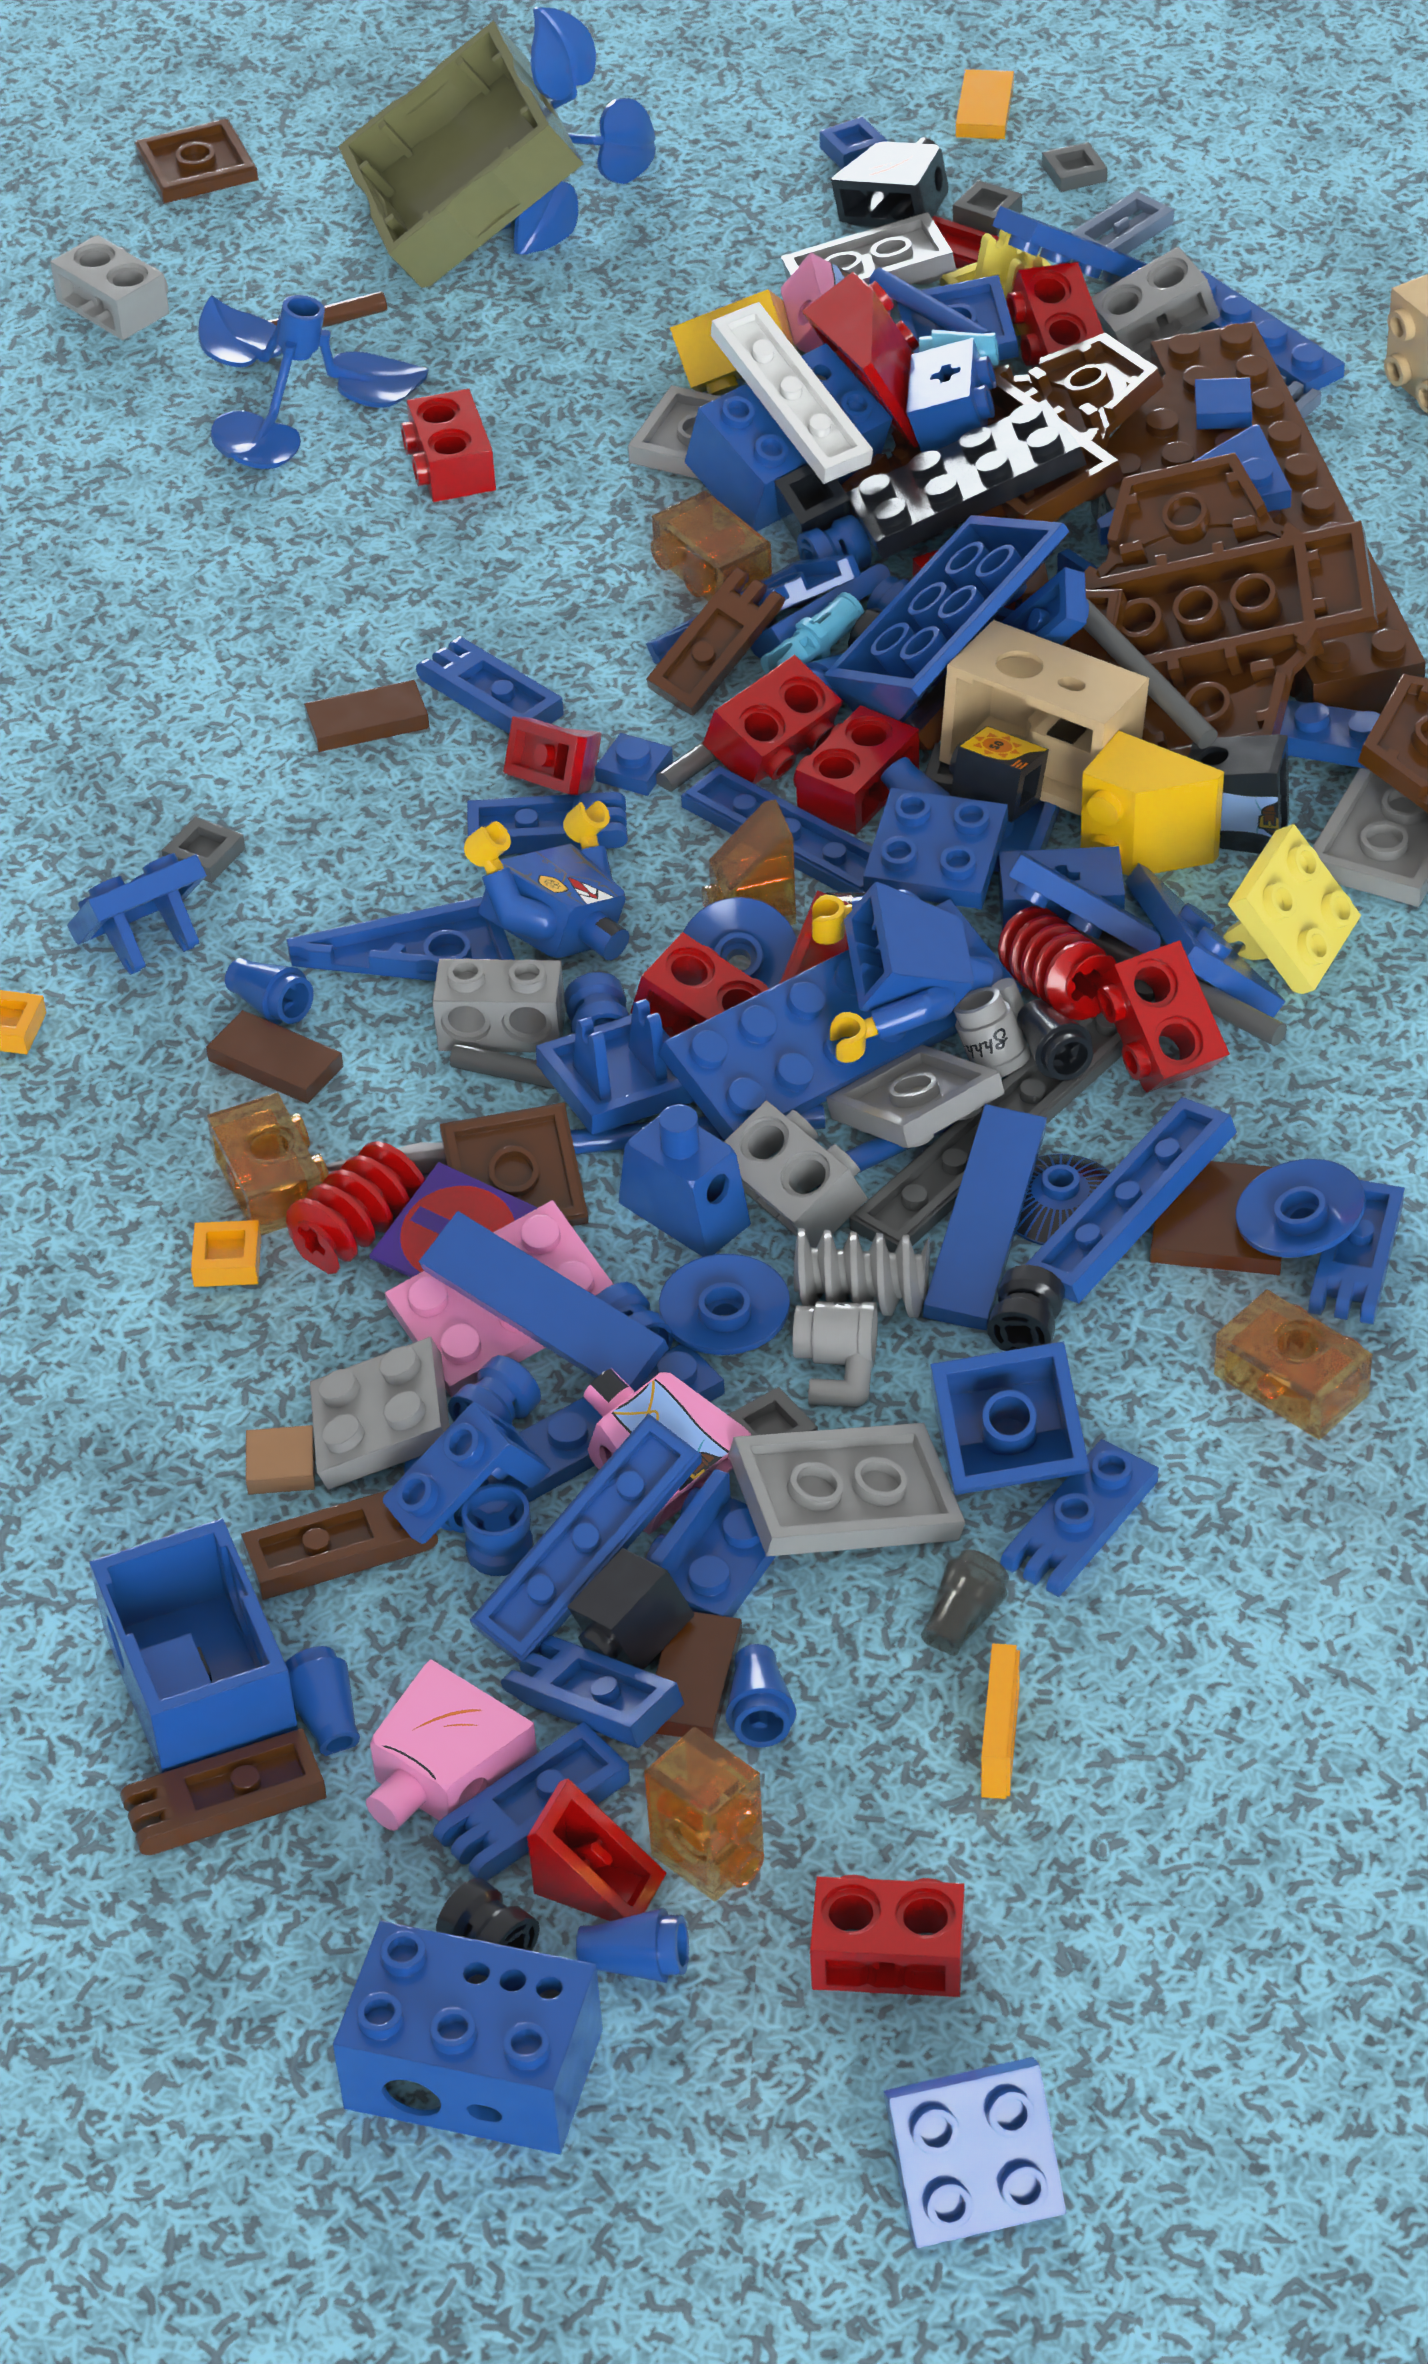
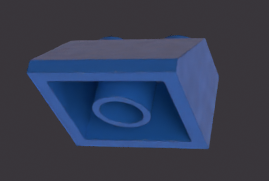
[930,1341,1089,1495]

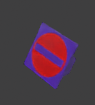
[369,1162,537,1278]

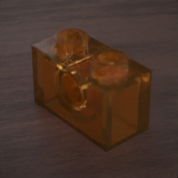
[207,1092,329,1235]
[1214,1289,1373,1440]
[644,1726,764,1902]

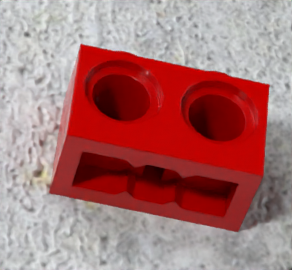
[1006,262,1104,370]
[400,388,496,502]
[702,655,843,784]
[793,705,919,835]
[630,932,769,1038]
[1096,940,1230,1093]
[810,1875,965,1997]

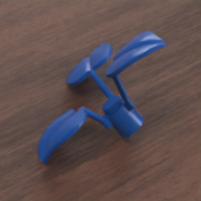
[514,7,656,255]
[198,295,429,469]

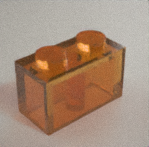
[650,490,772,601]

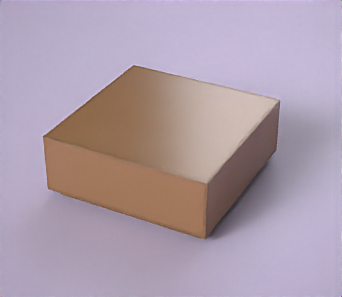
[246,1425,315,1495]

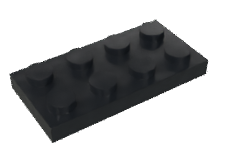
[846,399,1087,559]

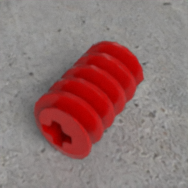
[998,906,1117,1020]
[286,1141,425,1274]

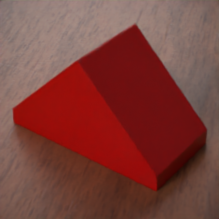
[527,1778,667,1921]

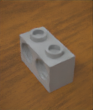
[50,235,170,340]
[1091,246,1220,359]
[433,958,566,1053]
[724,1100,868,1248]

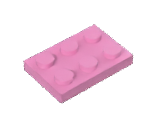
[384,1200,614,1397]

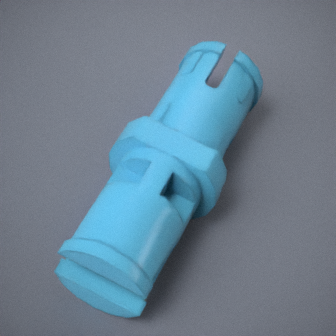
[761,592,865,674]

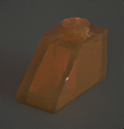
[702,799,796,925]

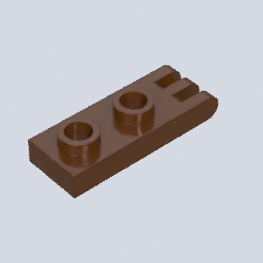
[646,567,785,716]
[241,1489,438,1600]
[120,1728,327,1855]

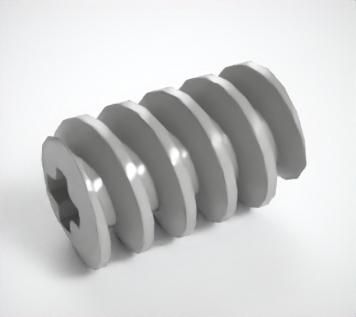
[794,1228,930,1318]

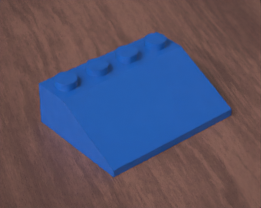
[823,515,1070,722]

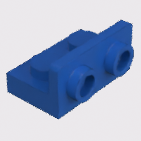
[646,1469,776,1617]

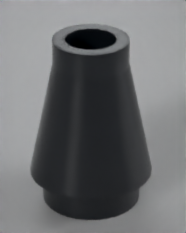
[1017,1000,1093,1080]

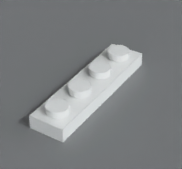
[711,302,873,484]

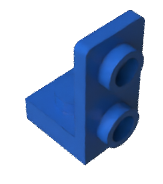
[383,1401,551,1544]

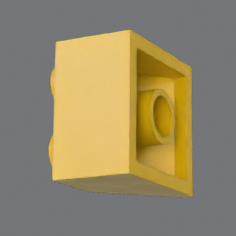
[670,289,798,396]
[1080,730,1224,876]

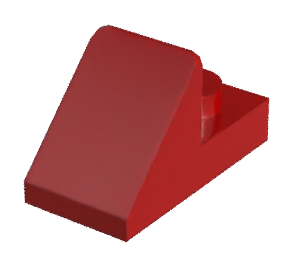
[503,716,601,795]

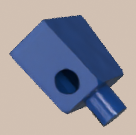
[618,1104,751,1257]

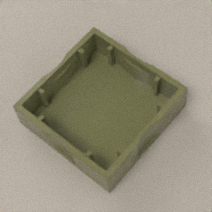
[338,20,584,288]

